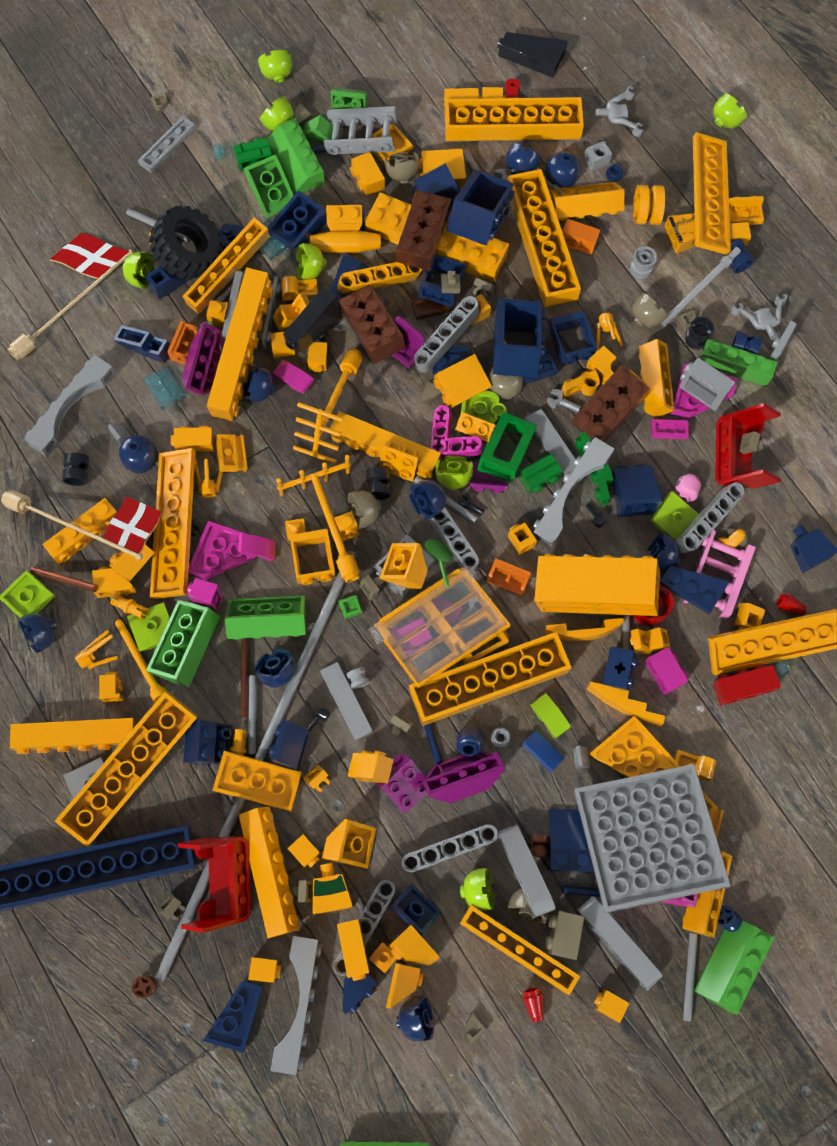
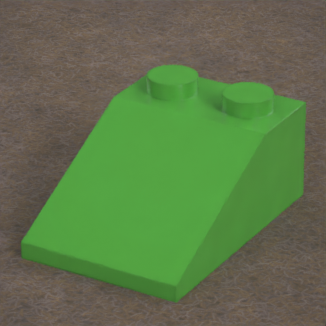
[243,154,294,219]

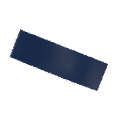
[113,325,171,363]

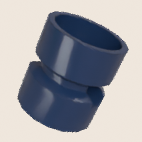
[723,239,754,274]
[731,331,763,355]

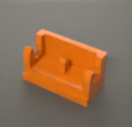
[562,219,600,255]
[168,321,198,364]
[486,558,531,597]

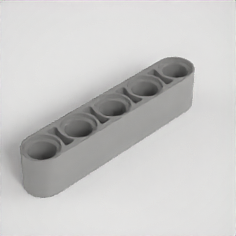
[414,296,479,373]
[675,482,744,553]
[428,507,479,574]
[402,824,498,873]
[498,825,555,917]
[334,880,395,976]
[577,896,663,991]

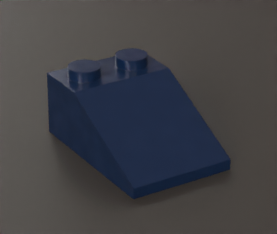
[267,191,327,251]
[548,809,593,873]

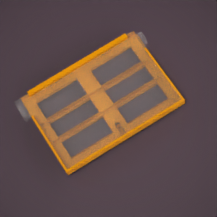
[368,566,510,688]

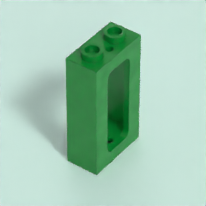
[477,412,537,483]

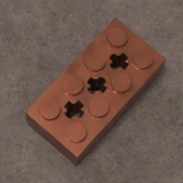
[396,190,451,271]
[338,284,406,364]
[571,365,650,443]

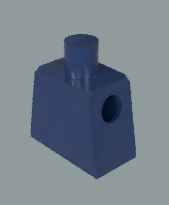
[791,525,837,573]

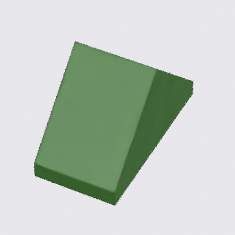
[303,115,333,143]

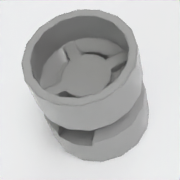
[630,246,657,279]

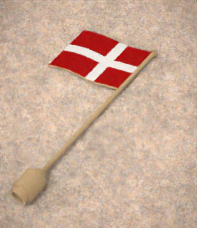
[7,233,134,360]
[1,490,162,560]

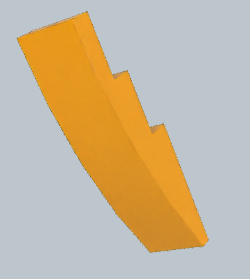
[587,682,665,727]

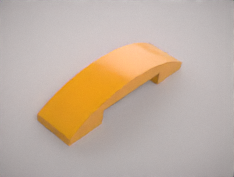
[544,618,624,642]

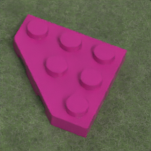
[670,364,738,419]
[188,521,256,580]

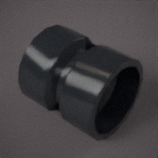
[685,317,714,350]
[62,452,89,486]
[366,467,391,500]

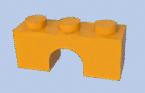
[586,346,644,395]

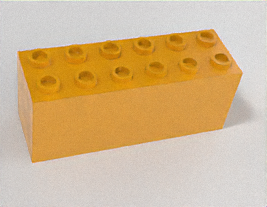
[534,554,660,616]

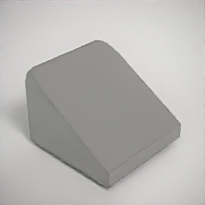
[108,424,131,445]
[573,746,591,769]

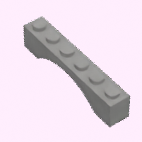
[24,355,116,457]
[532,437,614,547]
[270,936,322,1075]

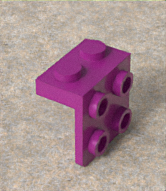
[393,316,425,369]
[469,461,508,493]
[375,753,427,813]

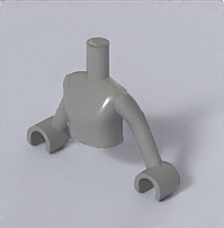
[596,86,643,137]
[731,294,787,339]

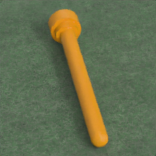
[115,619,166,702]

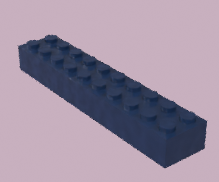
[0,826,198,912]

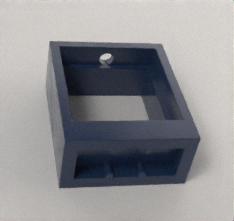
[419,255,467,307]
[548,311,597,365]

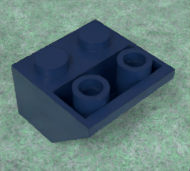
[414,163,460,204]
[183,720,233,765]
[269,720,309,771]

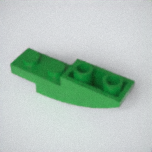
[575,431,613,506]

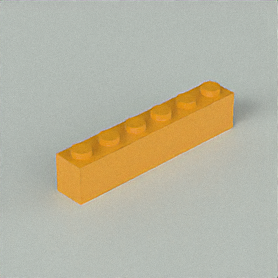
[182,217,270,315]
[330,411,441,479]
[10,718,137,754]
[239,807,300,938]
[459,905,580,995]

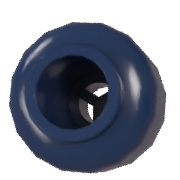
[456,726,483,756]

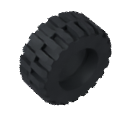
[149,205,222,279]

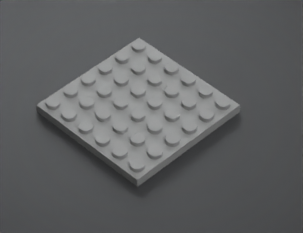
[574,764,730,913]

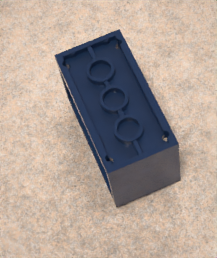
[446,169,515,246]
[493,298,545,378]

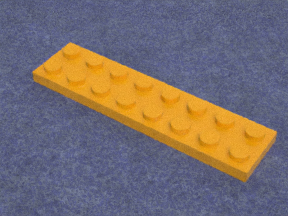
[693,132,731,255]
[150,448,196,599]
[708,609,837,675]

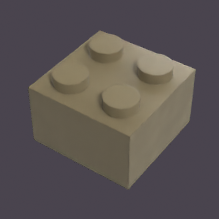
[544,911,584,960]

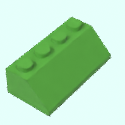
[267,118,325,195]
[225,595,306,640]
[146,600,220,688]
[694,917,774,1015]

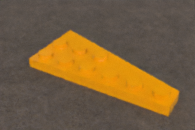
[589,716,718,816]

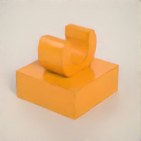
[303,765,330,792]

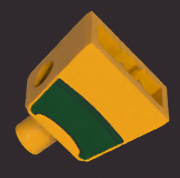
[313,863,353,915]

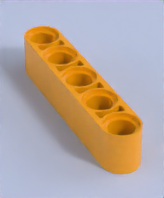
[337,262,423,295]

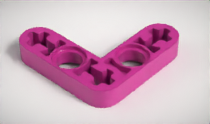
[431,405,484,458]

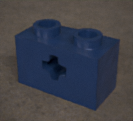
[603,647,639,691]

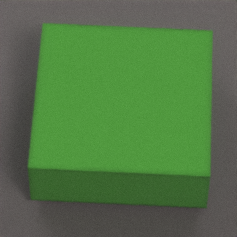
[338,595,363,620]

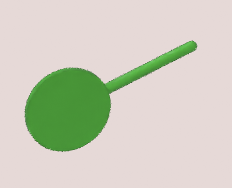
[425,539,452,588]

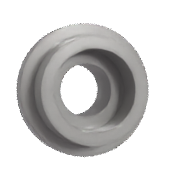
[491,727,511,748]

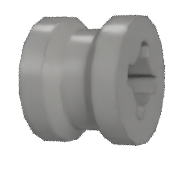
[347,667,370,689]

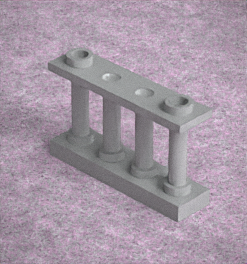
[324,106,398,155]
[222,271,282,349]

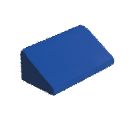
[522,730,564,772]

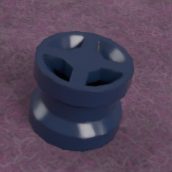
[718,906,742,932]

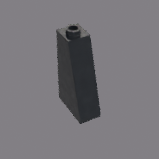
[497,32,568,78]
[283,288,342,353]

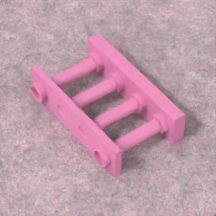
[683,530,756,620]

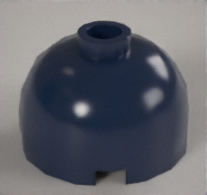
[505,143,541,175]
[544,151,580,188]
[243,364,275,402]
[119,435,158,473]
[409,480,446,519]
[647,533,680,572]
[19,613,56,653]
[255,649,296,688]
[396,995,434,1042]

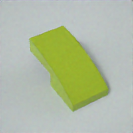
[529,693,571,738]

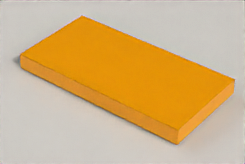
[212,751,302,812]

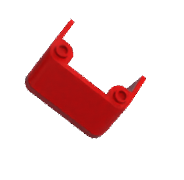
[715,403,781,489]
[178,836,251,933]

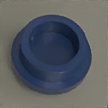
[606,165,623,182]

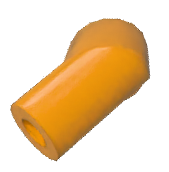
[718,529,746,547]

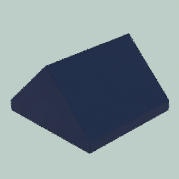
[390,884,442,936]

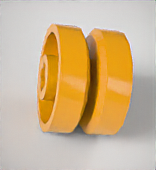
[633,185,665,225]

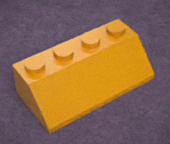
[548,182,624,221]

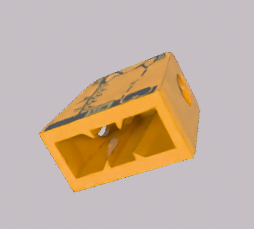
[664,213,696,254]

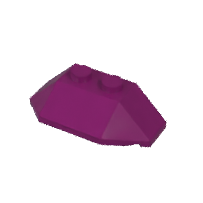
[182,322,225,396]
[422,751,505,803]

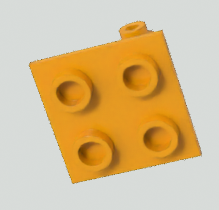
[379,441,421,482]

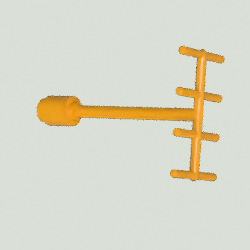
[293,348,363,464]
[276,455,360,583]

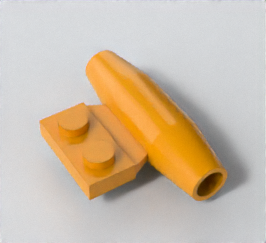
[310,205,381,253]

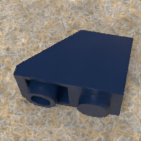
[145,266,188,300]
[343,973,377,1015]

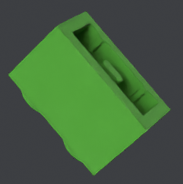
[331,87,368,109]

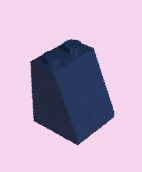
[612,464,662,517]

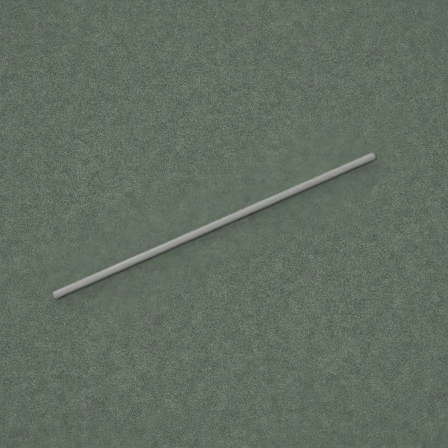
[155,551,357,981]

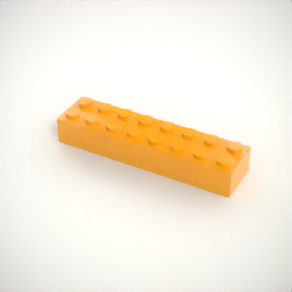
[444,97,584,141]
[507,169,581,307]
[365,192,509,283]
[207,267,273,422]
[409,632,572,726]
[55,690,197,847]

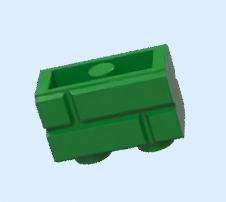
[233,138,272,172]
[518,454,563,494]

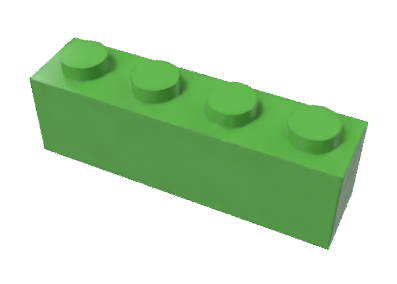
[700,339,777,387]

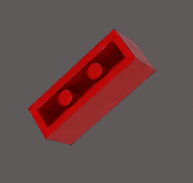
[713,664,781,706]

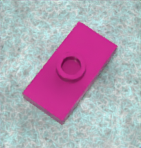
[651,419,689,440]

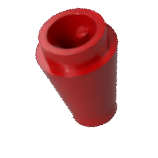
[776,593,807,616]
[522,987,544,1022]

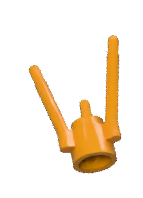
[596,313,623,352]
[195,459,223,498]
[75,630,118,669]

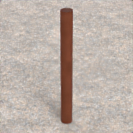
[30,567,98,592]
[241,639,249,718]

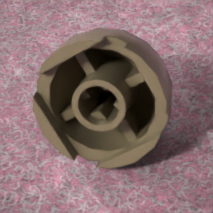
[384,152,419,183]
[632,293,668,328]
[487,368,523,400]
[348,490,381,529]
[507,888,549,924]

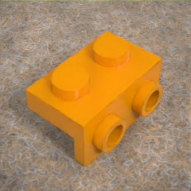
[729,196,764,225]

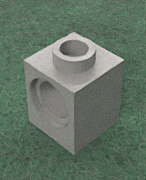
[583,141,612,172]

